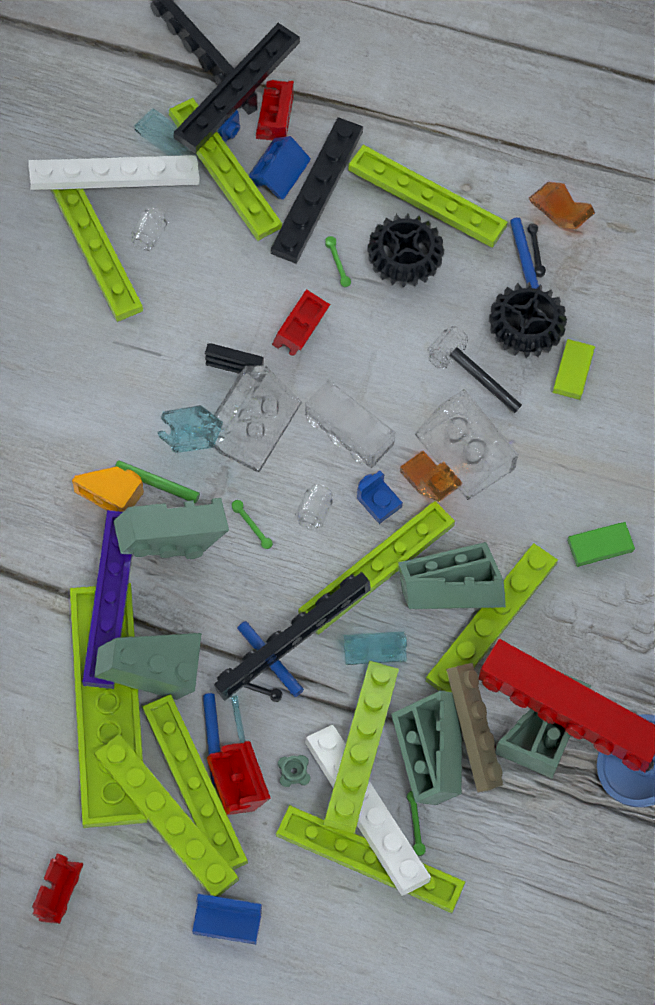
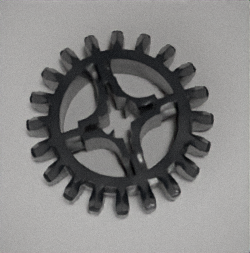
[367,213,444,288]
[489,282,567,358]

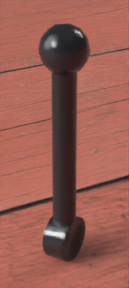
[527,223,546,277]
[244,683,282,702]

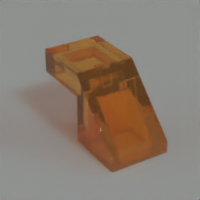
[529,182,595,229]
[400,451,463,502]

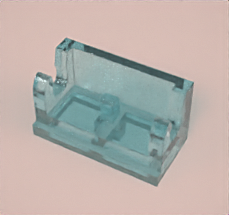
[158,405,224,453]

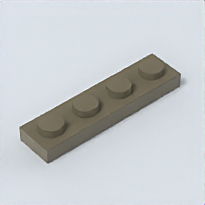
[446,663,503,793]

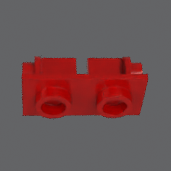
[32,854,83,924]

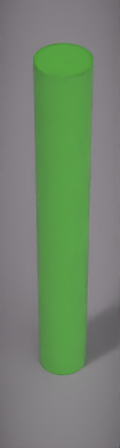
[115,460,200,504]

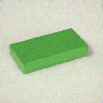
[567,522,635,567]

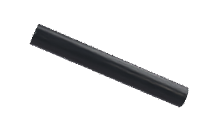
[449,347,522,413]

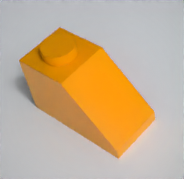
[72,466,144,512]

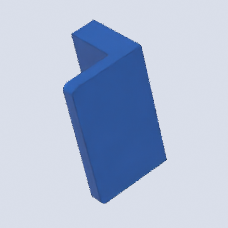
[248,136,311,199]
[192,894,262,945]

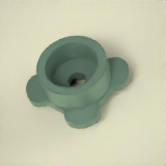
[278,755,311,787]

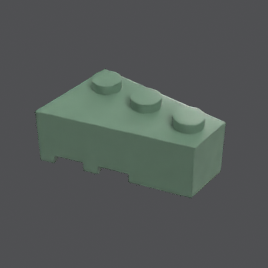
[114,498,229,559]
[398,542,506,609]
[95,633,202,700]
[495,673,591,779]
[391,690,462,805]

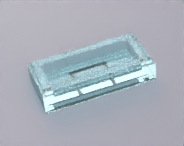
[134,108,188,156]

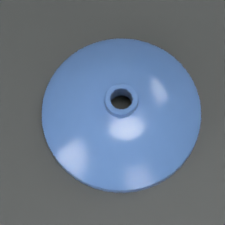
[597,714,655,808]

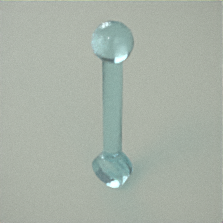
[231,695,246,743]

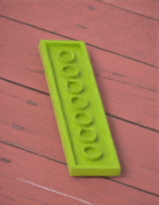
[70,583,147,828]

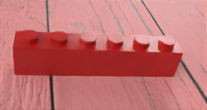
[479,638,655,772]

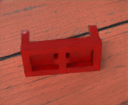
[256,80,294,141]
[272,289,331,356]
[206,741,271,815]

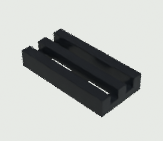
[205,343,264,380]

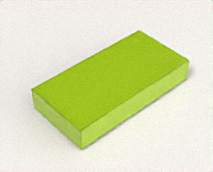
[552,339,595,400]

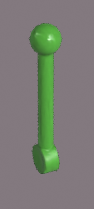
[325,236,351,287]
[232,500,273,549]
[407,791,426,856]

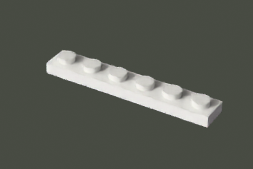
[28,155,200,190]
[305,725,431,896]

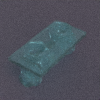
[343,632,407,665]

